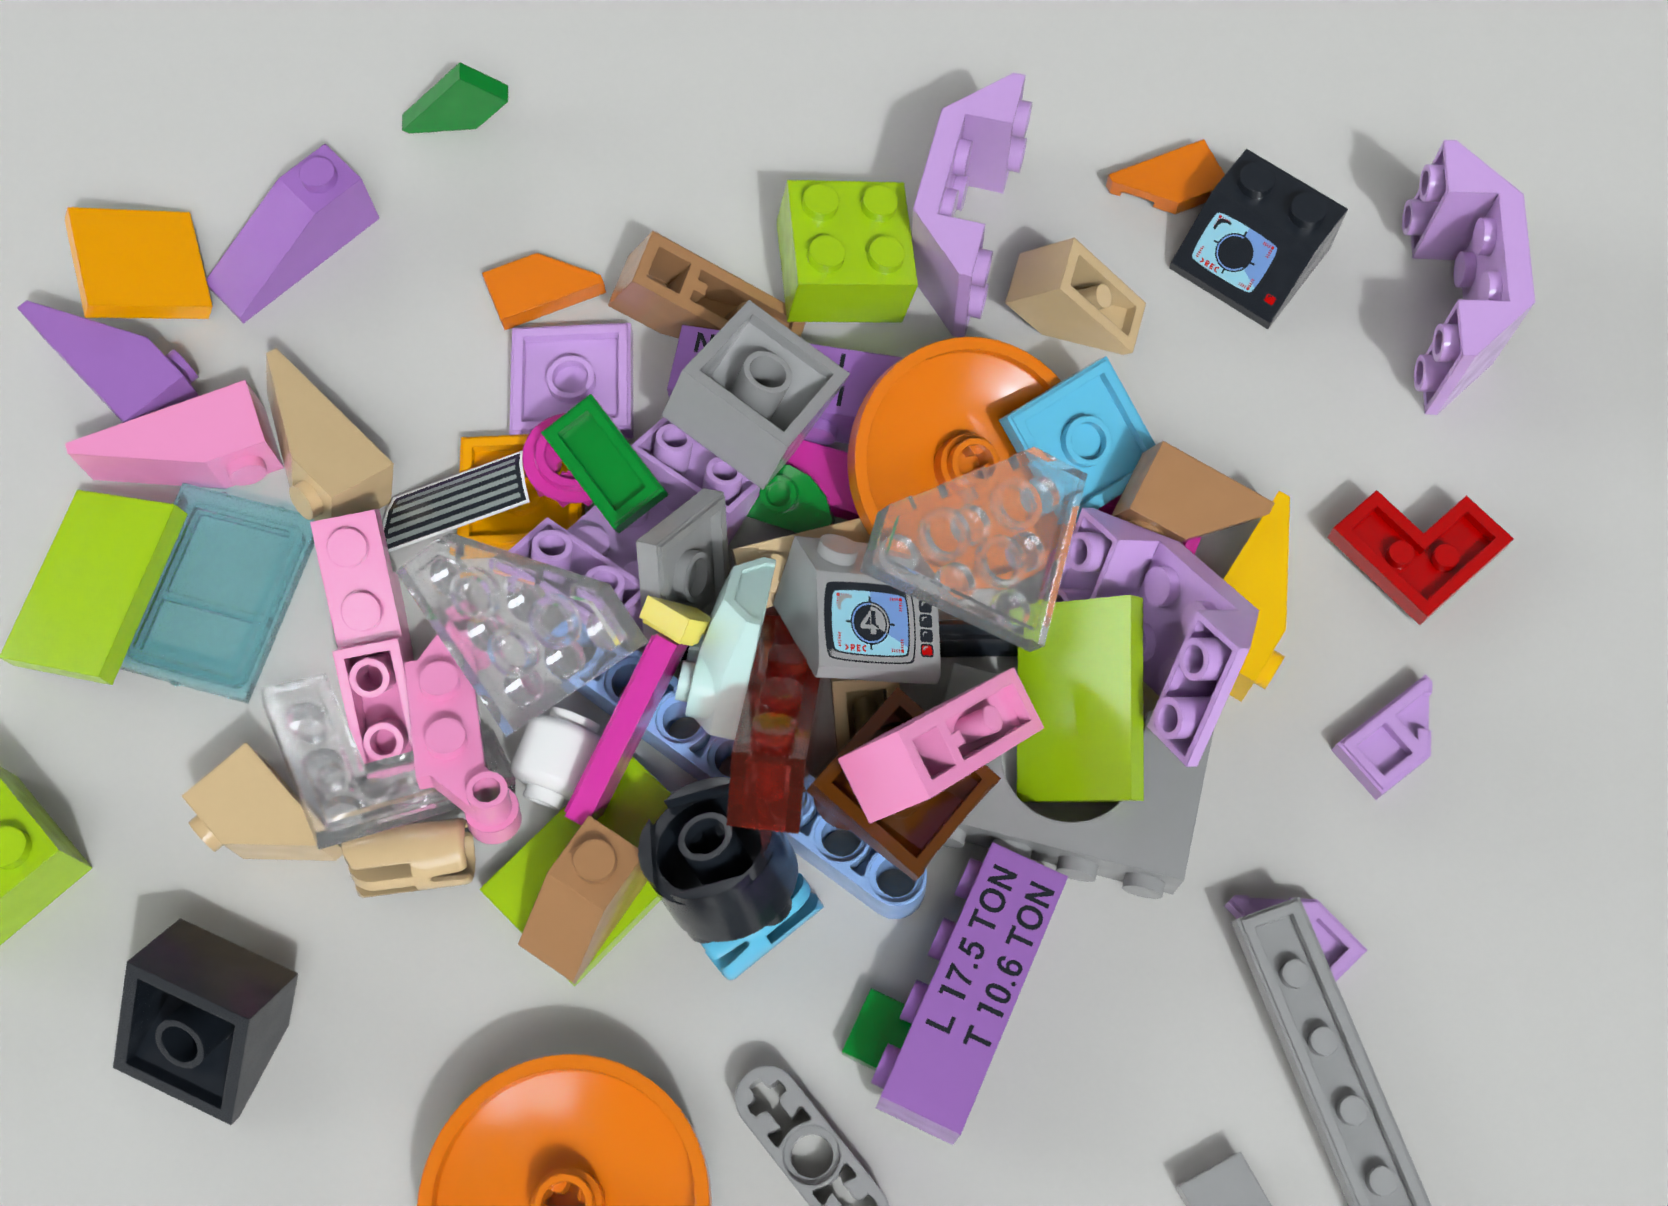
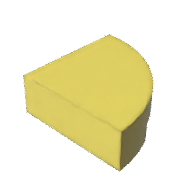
[639,595,711,646]

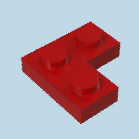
[1327,490,1514,625]

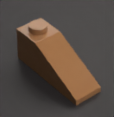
[608,230,806,339]

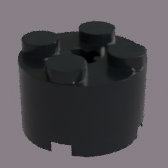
[638,777,798,944]

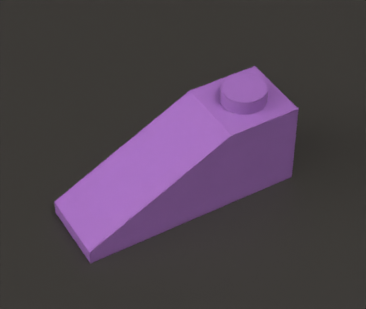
[206,144,380,324]
[17,300,199,423]

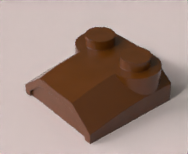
[806,687,1001,881]

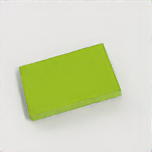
[0,490,188,685]
[1017,595,1144,803]
[479,756,671,987]

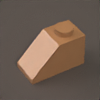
[1112,441,1274,543]
[518,816,648,984]

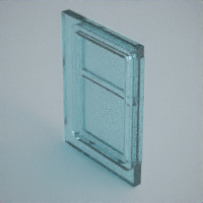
[120,483,315,704]

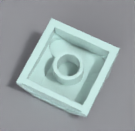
[675,557,776,741]

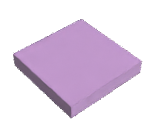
[509,323,633,439]

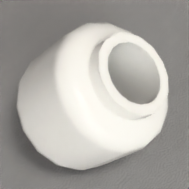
[510,707,601,810]

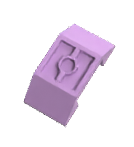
[912,73,1032,338]
[1402,140,1535,415]
[503,417,760,636]
[1046,508,1259,767]

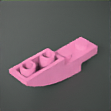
[310,509,415,779]

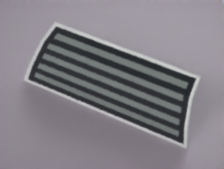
[383,450,530,552]

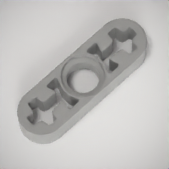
[735,1066,889,1206]

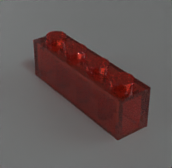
[727,615,824,834]

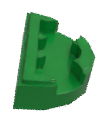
[747,464,835,533]

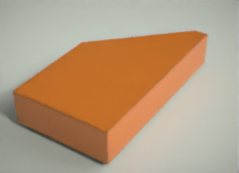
[1106,139,1225,214]
[482,253,606,330]

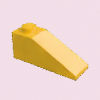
[1223,491,1290,702]

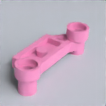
[404,601,522,844]

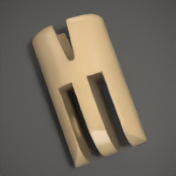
[341,818,476,898]

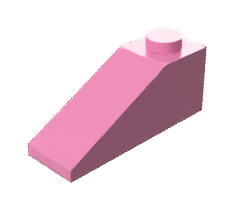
[65,380,284,489]
[838,667,1044,824]

